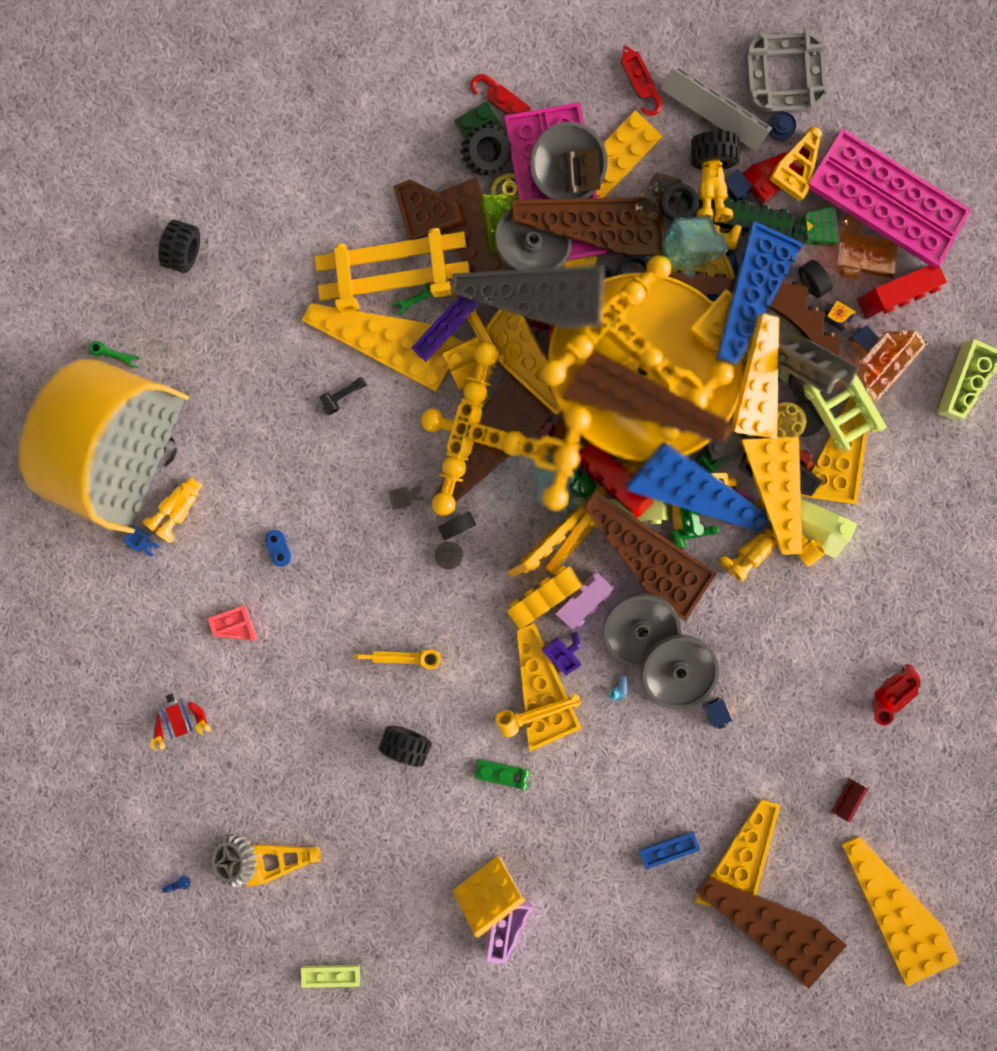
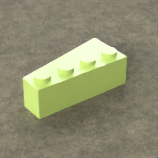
[937,339,997,420]

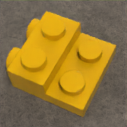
[442,336,493,389]

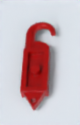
[620,45,663,116]
[471,74,531,115]

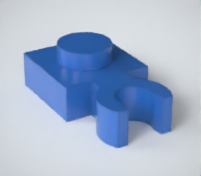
[122,525,160,557]

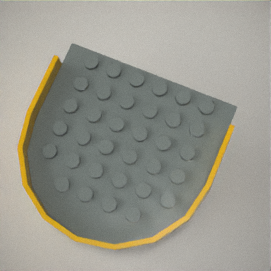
[19,359,189,533]

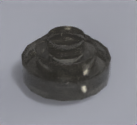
[435,541,463,569]

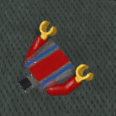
[150,692,211,751]

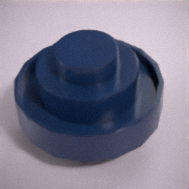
[768,111,797,141]

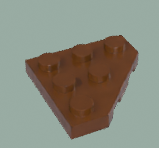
[393,179,463,240]

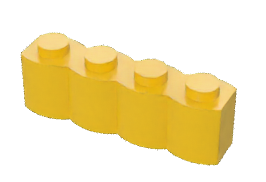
[506,566,583,630]

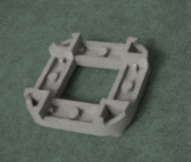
[746,30,829,114]

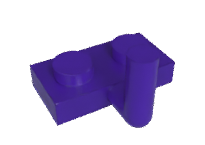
[542,632,581,675]

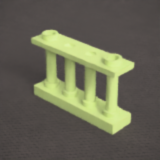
[803,360,887,452]

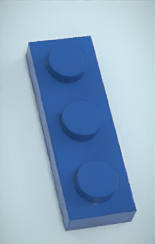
[639,830,700,870]

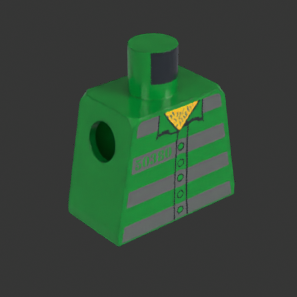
[792,206,839,247]

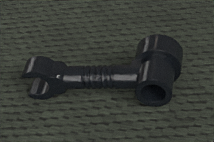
[319,377,367,416]

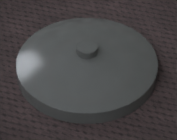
[530,122,608,199]
[494,209,572,270]
[603,593,681,668]
[641,635,719,709]

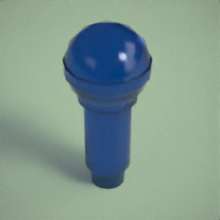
[162,876,191,893]

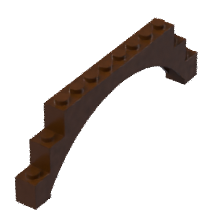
[668,270,841,356]

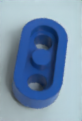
[265,530,291,567]

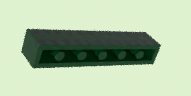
[676,192,795,237]

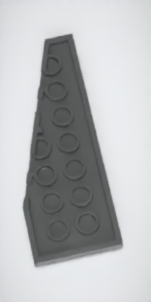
[451,265,604,328]

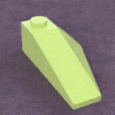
[801,499,857,559]

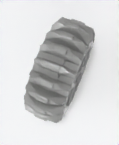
[209,834,258,887]

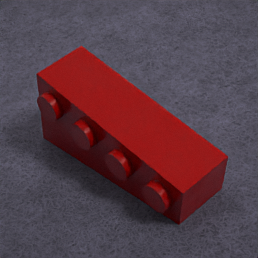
[856,266,947,320]
[578,442,654,519]

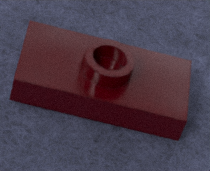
[832,779,868,823]

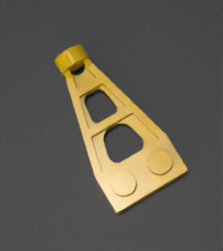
[769,127,822,202]
[545,513,598,576]
[246,844,320,887]

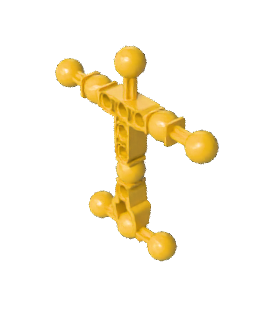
[541,255,733,440]
[421,342,590,517]

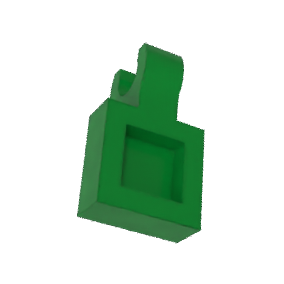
[567,469,597,500]

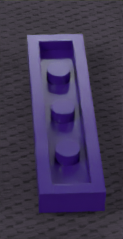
[411,296,478,362]

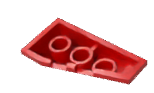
[742,146,820,205]

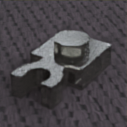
[388,486,424,510]

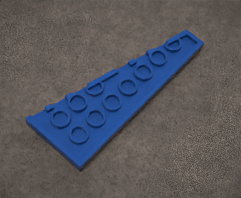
[716,221,803,366]
[625,441,769,532]

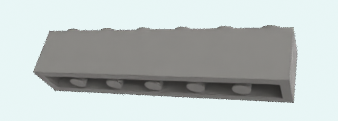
[661,65,772,152]

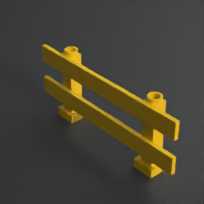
[315,228,470,313]

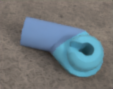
[608,675,629,701]

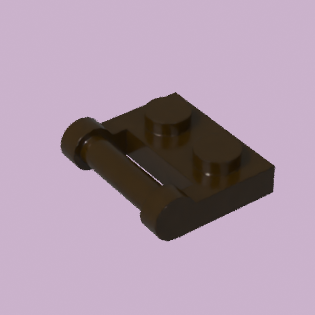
[563,149,601,193]

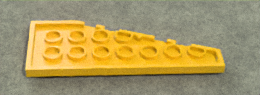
[302,303,463,392]
[841,836,959,986]

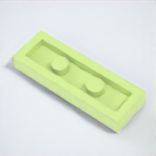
[301,965,360,988]

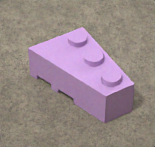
[555,571,614,630]
[483,900,534,964]

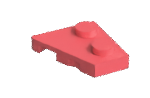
[208,605,258,641]

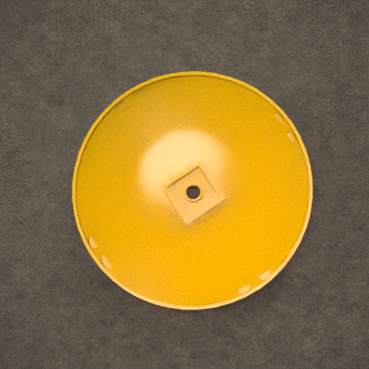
[548,273,743,462]

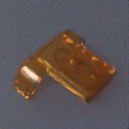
[836,213,898,280]

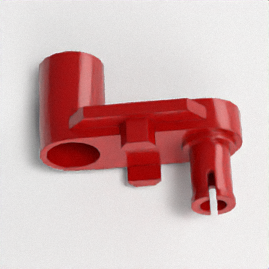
[872,664,921,726]

